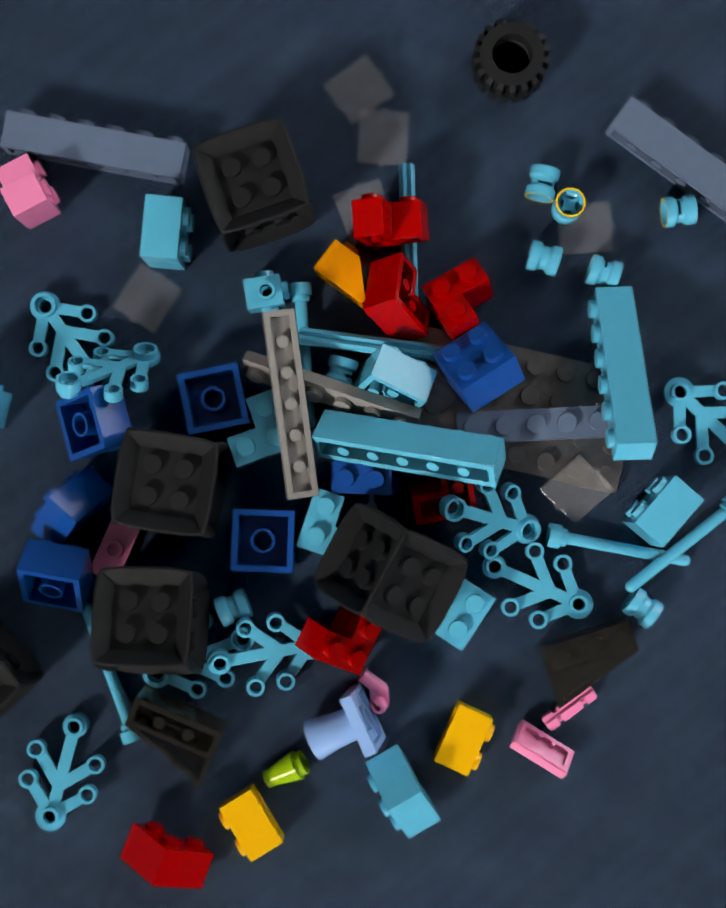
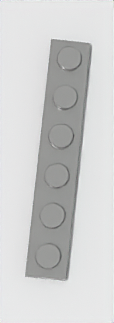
[262,308,319,500]
[243,350,422,424]

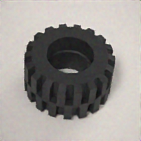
[471,17,550,104]

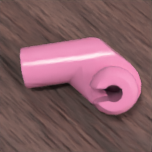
[357,668,390,714]

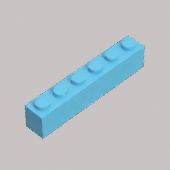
[588,286,657,460]
[312,409,506,488]

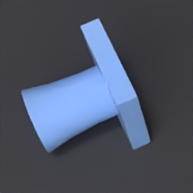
[304,682,386,760]

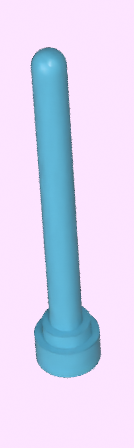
[288,282,316,428]
[625,496,726,593]
[545,523,691,566]
[82,602,147,745]

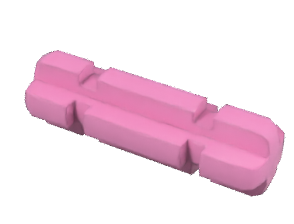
[541,684,597,731]

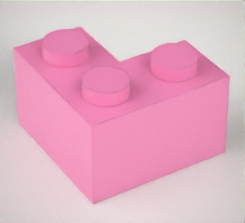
[0,153,61,230]

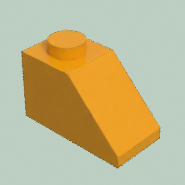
[313,239,366,309]

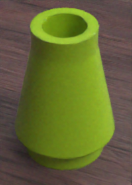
[262,750,310,788]

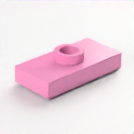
[91,522,142,575]
[509,719,575,779]

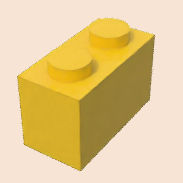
[432,700,495,777]
[218,783,285,862]

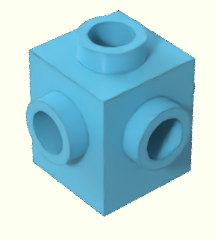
[243,270,290,314]

